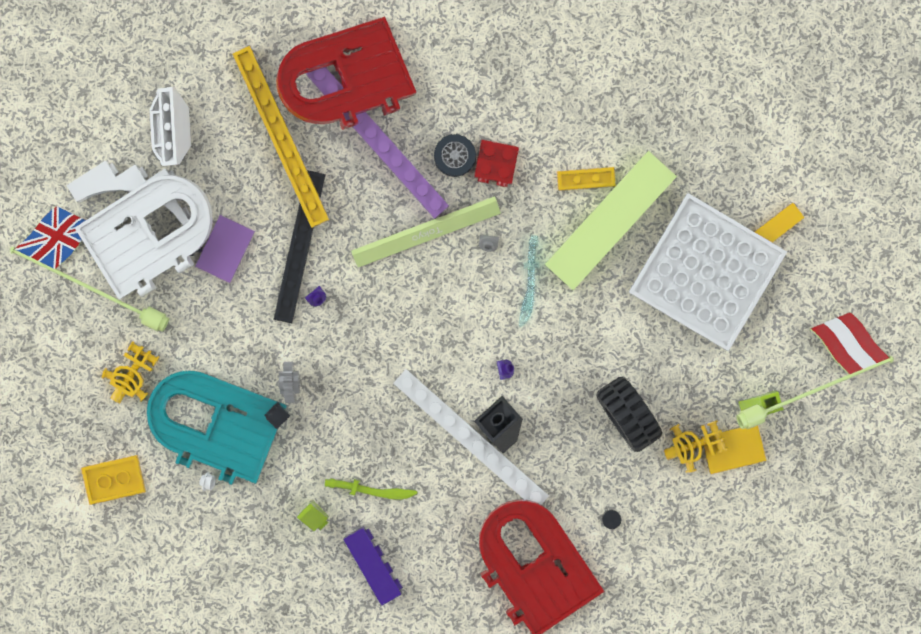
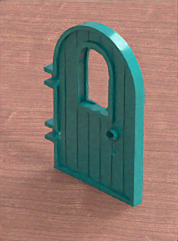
[147,371,287,485]

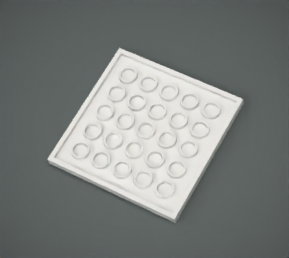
[629,193,787,351]

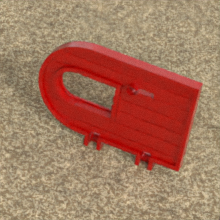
[276,17,417,130]
[479,499,605,634]

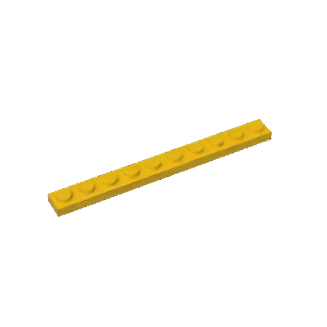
[233,46,330,228]

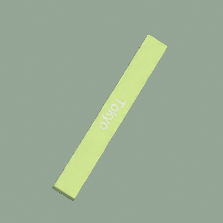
[351,196,501,267]

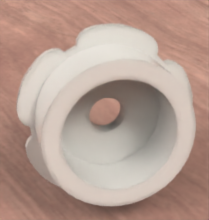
[200,472,216,491]

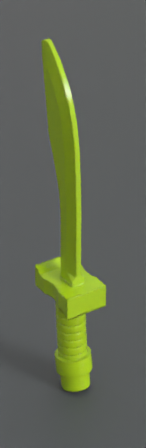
[324,478,417,500]

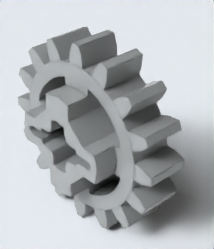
[279,361,300,403]

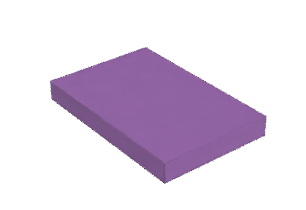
[195,215,255,283]

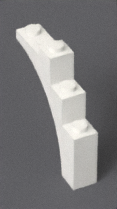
[66,161,191,225]

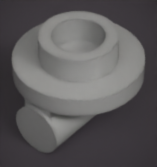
[479,235,499,252]

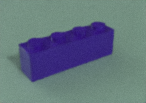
[343,526,403,606]

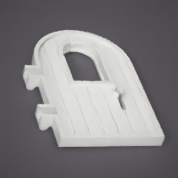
[75,175,212,299]

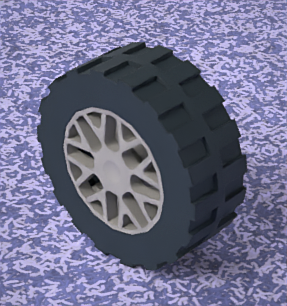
[434,134,476,177]

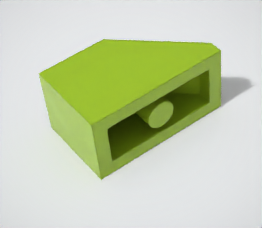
[297,500,329,531]

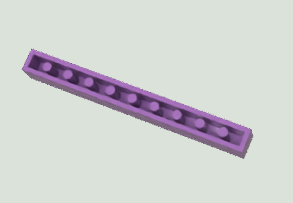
[306,67,449,219]

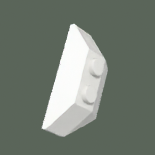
[150,87,191,166]

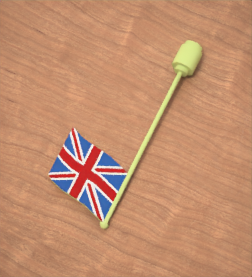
[10,206,170,332]

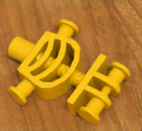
[101,341,160,404]
[664,420,728,473]

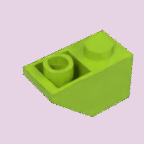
[738,391,784,415]

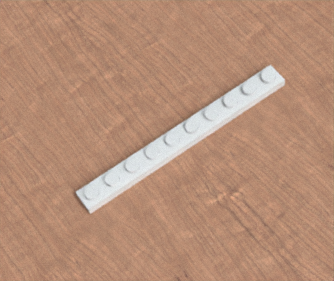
[393,369,549,505]

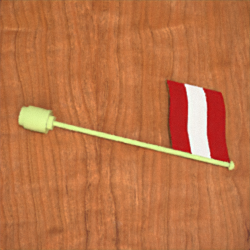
[736,312,894,429]

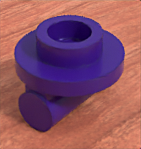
[305,286,326,307]
[496,359,514,380]

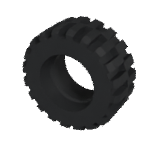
[596,376,663,452]

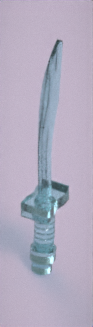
[519,235,539,327]

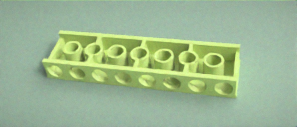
[545,151,677,290]

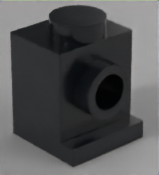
[264,402,291,429]

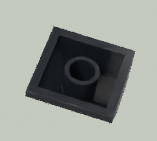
[474,396,523,454]

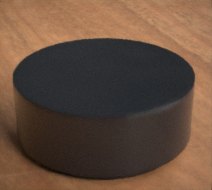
[602,510,621,529]

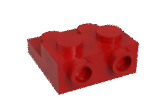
[474,140,519,187]

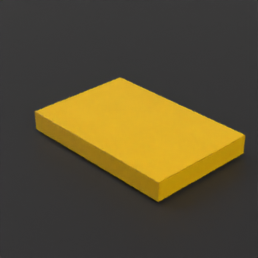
[701,425,767,474]
[81,455,146,505]

